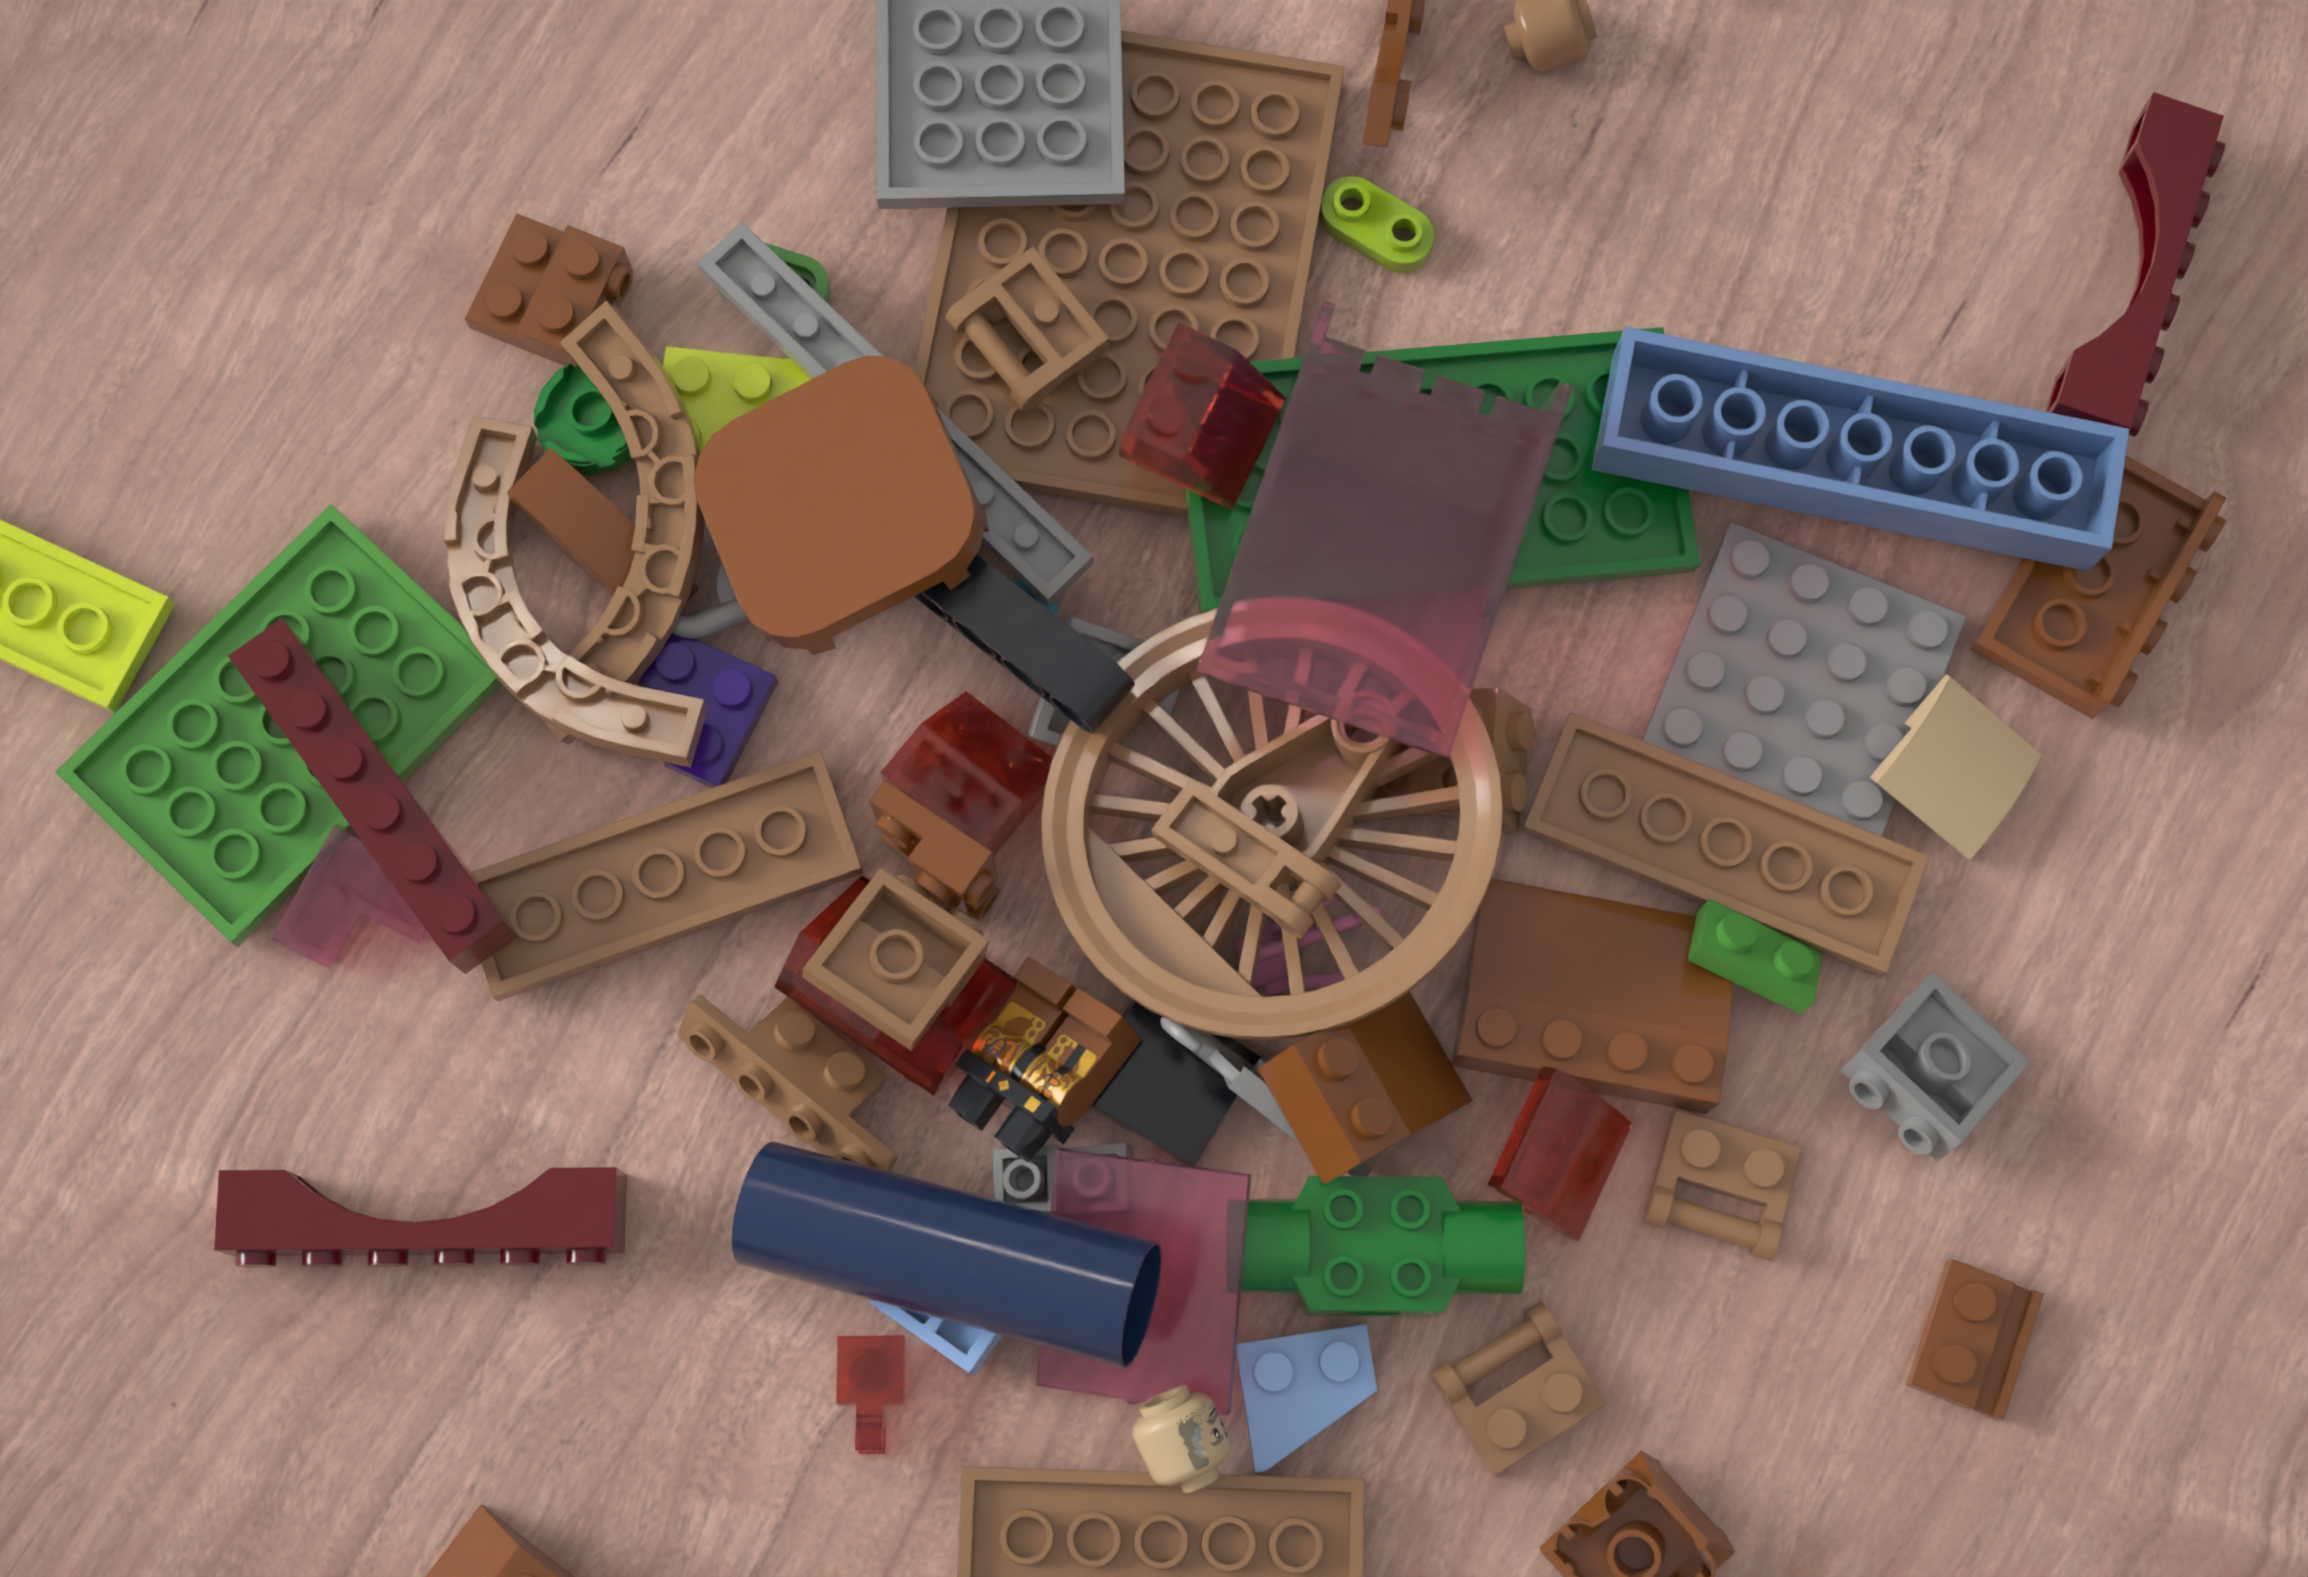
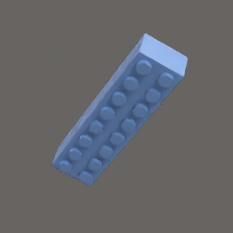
[1591,327,2130,571]

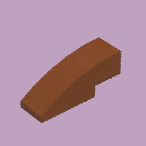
[507,447,699,601]

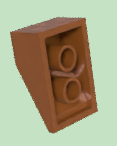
[1258,992,1473,1185]

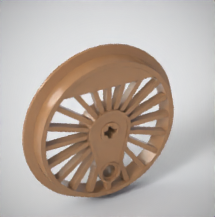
[1041,600,1503,1040]

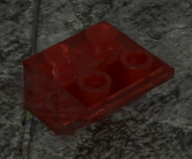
[880,691,1053,857]

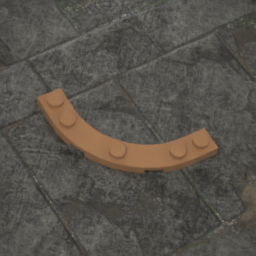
[543,301,705,744]
[443,415,708,767]

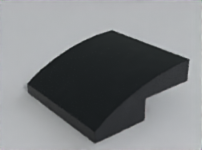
[1090,999,1260,1168]

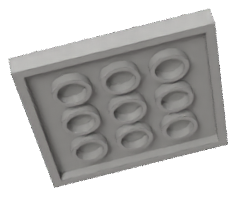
[876,0,1125,209]
[1642,522,1966,836]

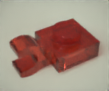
[836,1335,906,1454]

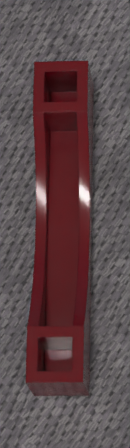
[2045,92,2226,437]
[228,618,518,974]
[214,1167,627,1268]

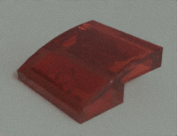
[1487,1066,1632,1241]

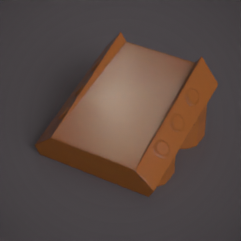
[1540,1451,1735,1577]

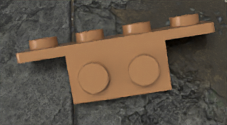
[678,995,898,1172]

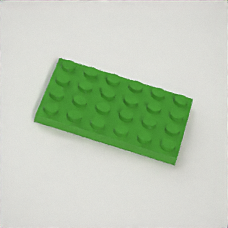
[55,504,502,947]

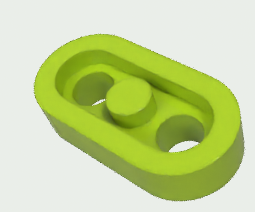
[1320,176,1434,273]

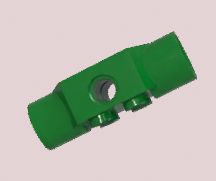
[1228,1176,1525,1317]

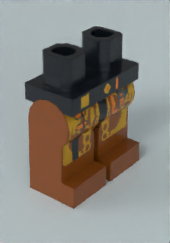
[948,956,1142,1162]

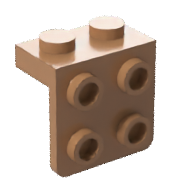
[1372,688,1535,832]

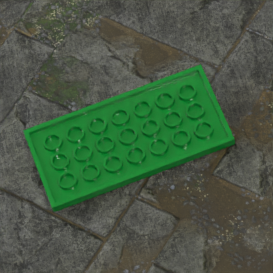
[1171,327,1700,614]

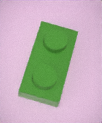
[1688,899,1822,1015]

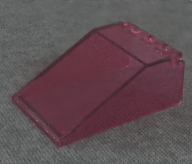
[1196,301,1573,759]

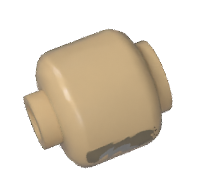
[1132,1385,1232,1493]

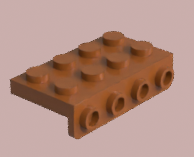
[1970,455,2226,719]

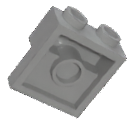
[1840,972,2030,1162]

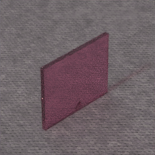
[1036,1148,1251,1416]

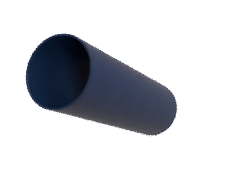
[732,1141,1162,1368]

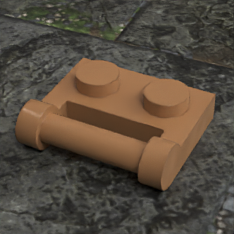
[945,246,1110,412]
[1644,1109,1802,1261]
[1430,1301,1607,1476]

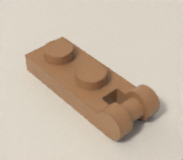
[1151,778,1342,939]

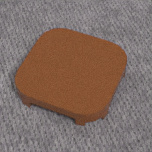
[693,355,989,655]

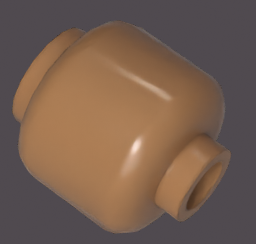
[1504,0,1598,73]

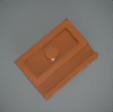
[1906,1259,2044,1420]

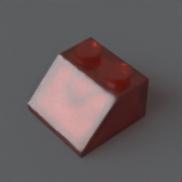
[1118,322,1287,510]

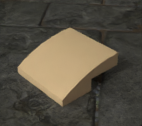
[1869,674,2042,860]

